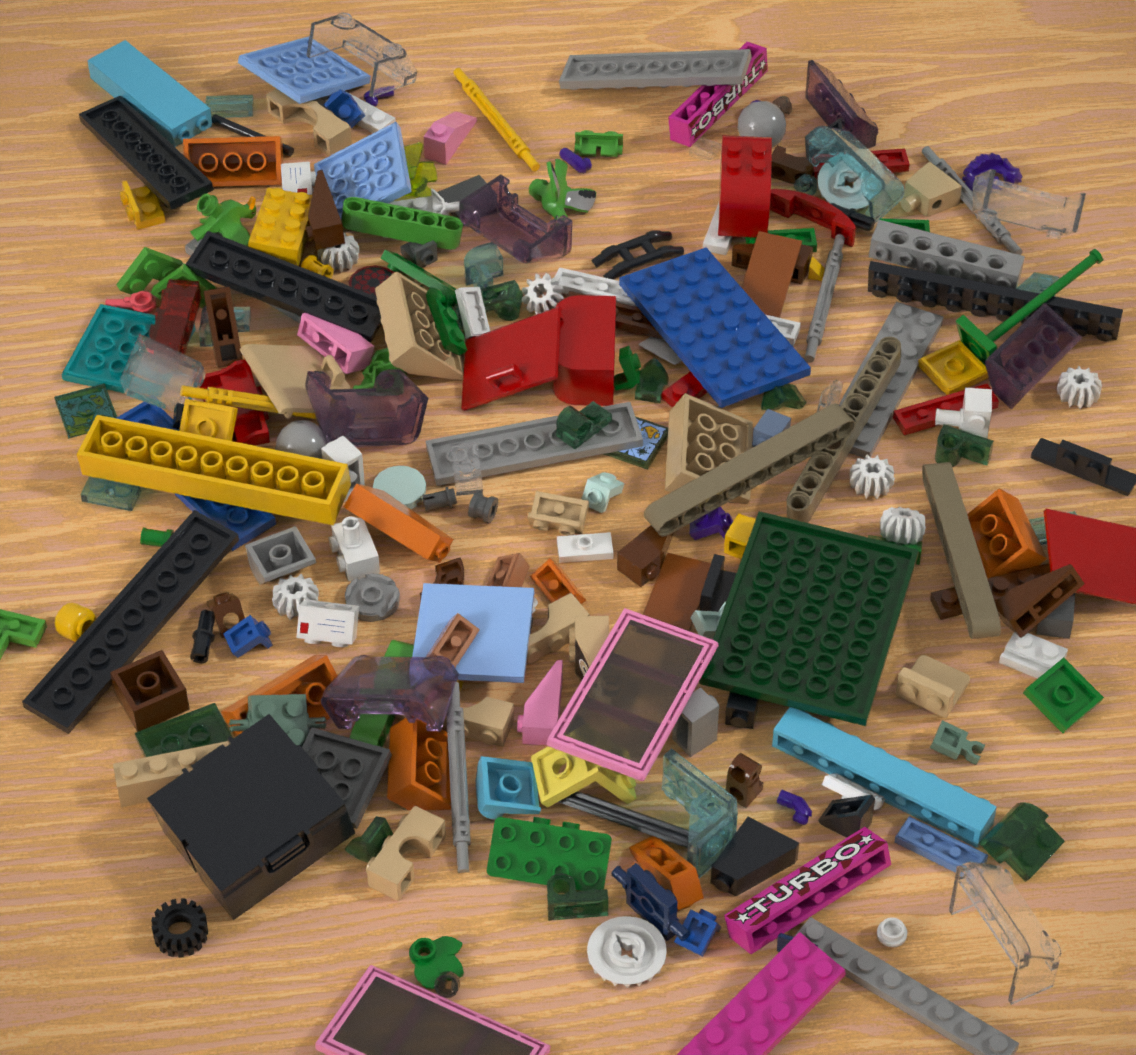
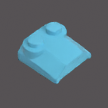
[475,756,541,819]

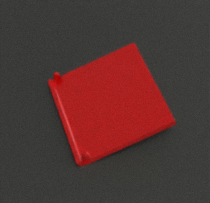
[461,306,565,411]
[1043,508,1136,605]

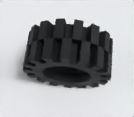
[151,898,208,958]

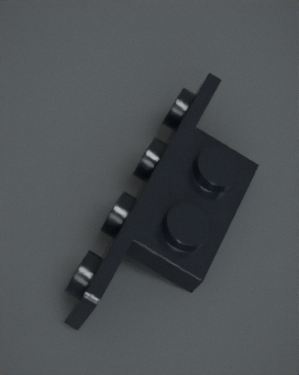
[1031,438,1136,496]

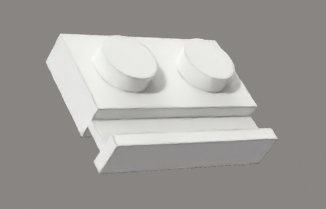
[999,633,1068,679]

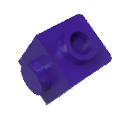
[690,507,733,540]

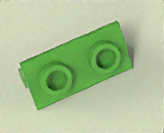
[574,130,623,157]

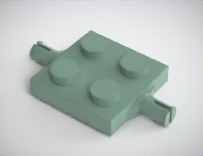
[229,694,326,747]

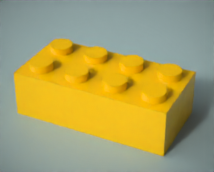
[248,188,312,266]

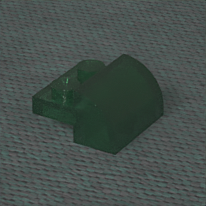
[979,802,1065,882]

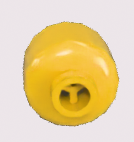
[55,602,96,642]

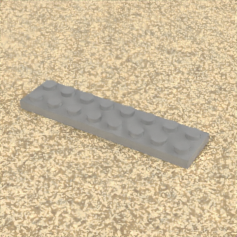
[559,49,752,90]
[839,301,944,458]
[426,402,643,486]

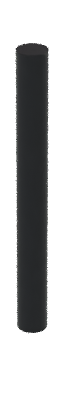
[211,114,294,156]

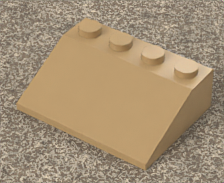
[375,272,464,380]
[665,393,753,504]

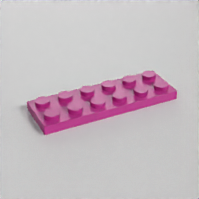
[677,932,846,1055]

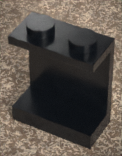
[700,554,736,612]

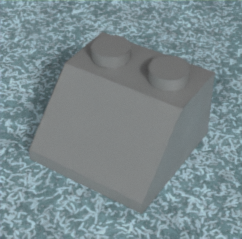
[245,526,316,585]

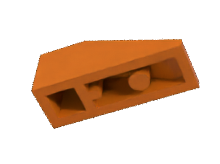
[629,836,704,911]

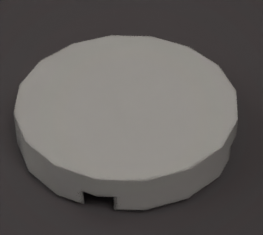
[345,573,400,622]

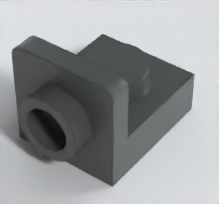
[400,240,438,268]

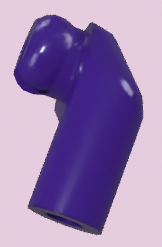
[559,148,592,173]
[777,790,812,825]

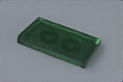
[135,703,233,757]

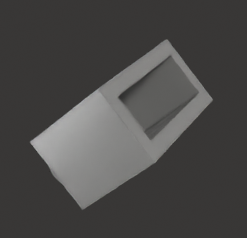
[672,687,719,757]

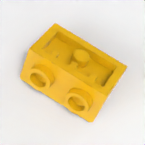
[119,181,166,230]

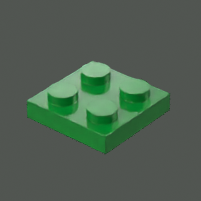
[1023,657,1104,734]

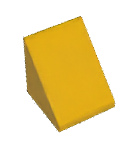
[808,256,825,281]

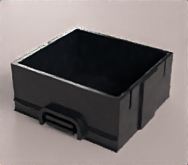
[147,714,355,920]

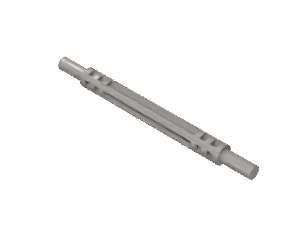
[922,146,1023,255]
[804,234,845,363]
[446,682,471,873]

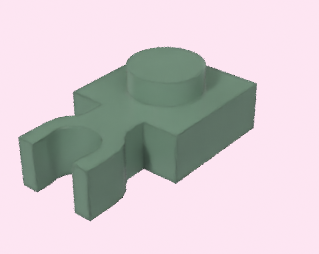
[930,720,985,765]

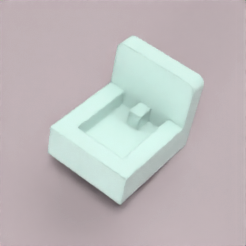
[581,472,625,513]
[691,601,726,639]

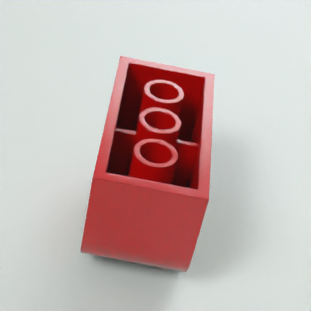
[718,135,772,237]
[552,295,616,406]

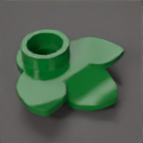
[409,936,464,989]

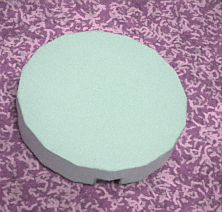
[373,466,426,509]

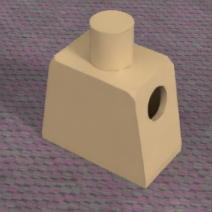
[901,162,962,217]

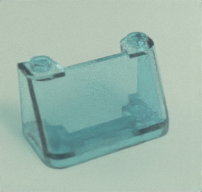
[805,126,904,223]

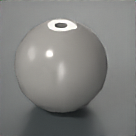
[737,101,786,148]
[275,420,329,459]

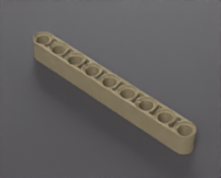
[786,336,901,523]
[644,404,855,537]
[922,462,1001,639]

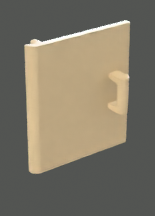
[240,344,365,419]

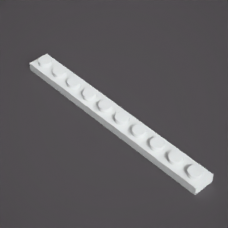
[555,267,801,346]

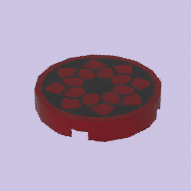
[349,265,394,297]

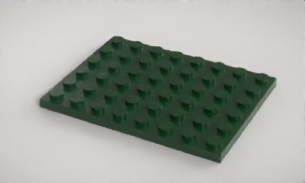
[699,511,919,726]

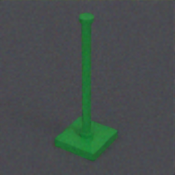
[956,249,1104,379]

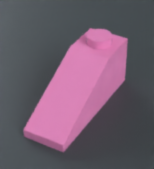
[423,111,477,165]
[297,313,375,374]
[517,660,563,745]

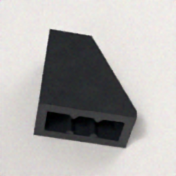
[710,817,799,896]

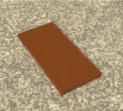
[742,231,802,318]
[637,552,711,641]

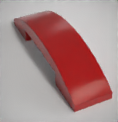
[770,189,856,247]

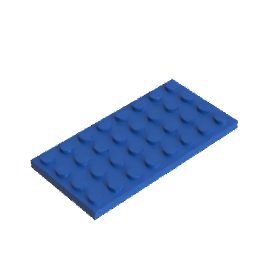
[619,247,811,408]

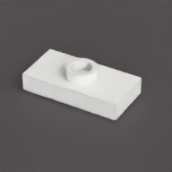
[455,287,490,339]
[557,532,614,563]
[822,773,885,810]

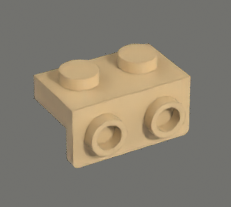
[527,491,589,535]

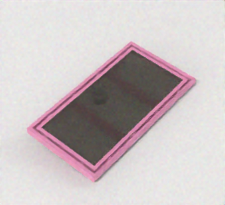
[547,608,719,781]
[315,965,551,1055]

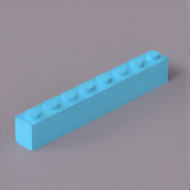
[772,707,997,848]

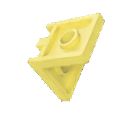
[531,724,637,808]

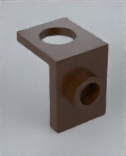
[206,592,245,638]

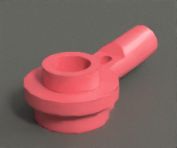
[105,291,156,313]

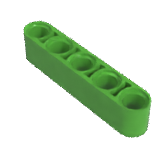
[341,197,463,250]
[350,640,414,747]

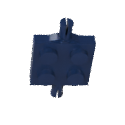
[611,863,690,941]

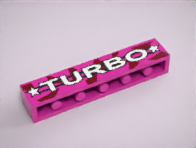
[668,42,768,147]
[724,827,892,954]

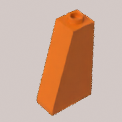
[343,484,454,563]

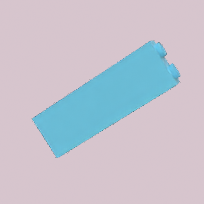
[87,40,212,147]

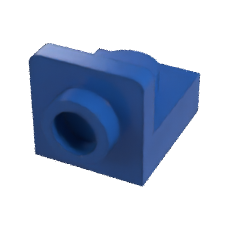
[324,89,366,128]
[223,615,273,658]
[674,909,721,957]

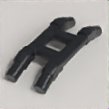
[591,230,684,280]

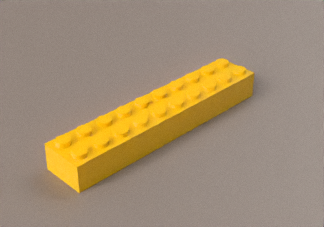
[77,415,351,526]

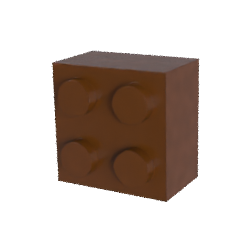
[110,650,190,732]

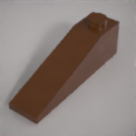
[305,170,345,250]

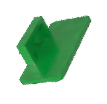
[487,817,612,893]

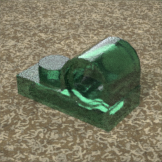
[480,280,523,321]
[556,401,612,449]
[935,424,994,467]
[547,873,608,921]

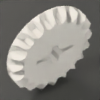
[817,154,881,211]
[587,916,667,988]

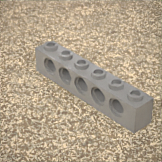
[869,220,1025,289]

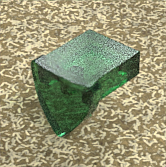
[635,358,669,403]
[761,384,807,411]
[345,816,393,863]

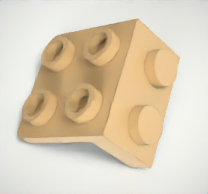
[895,655,970,718]

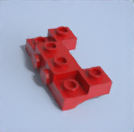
[198,359,270,446]

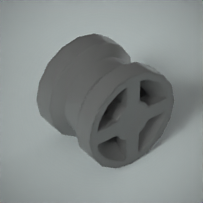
[468,492,498,523]

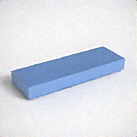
[895,816,988,882]

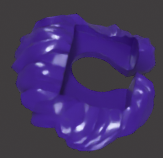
[962,153,1023,196]

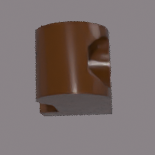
[771,145,814,186]
[725,753,764,808]

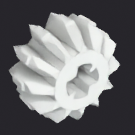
[317,232,360,272]
[522,273,564,315]
[1057,366,1102,409]
[849,455,895,499]
[880,507,926,545]
[272,574,319,620]

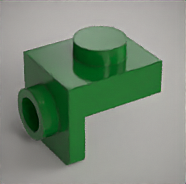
[614,346,641,391]

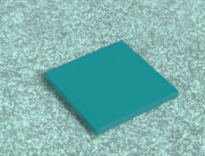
[62,304,196,400]

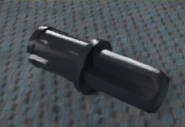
[831,203,875,231]
[190,609,215,664]

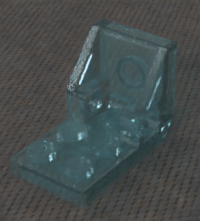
[662,748,738,878]

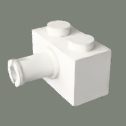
[935,387,992,448]
[328,516,380,581]

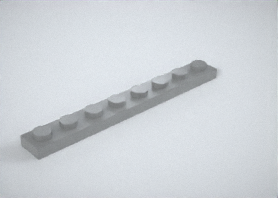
[794,917,1019,1055]

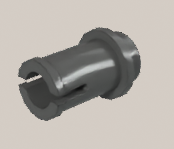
[422,487,457,511]

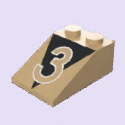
[569,616,612,707]

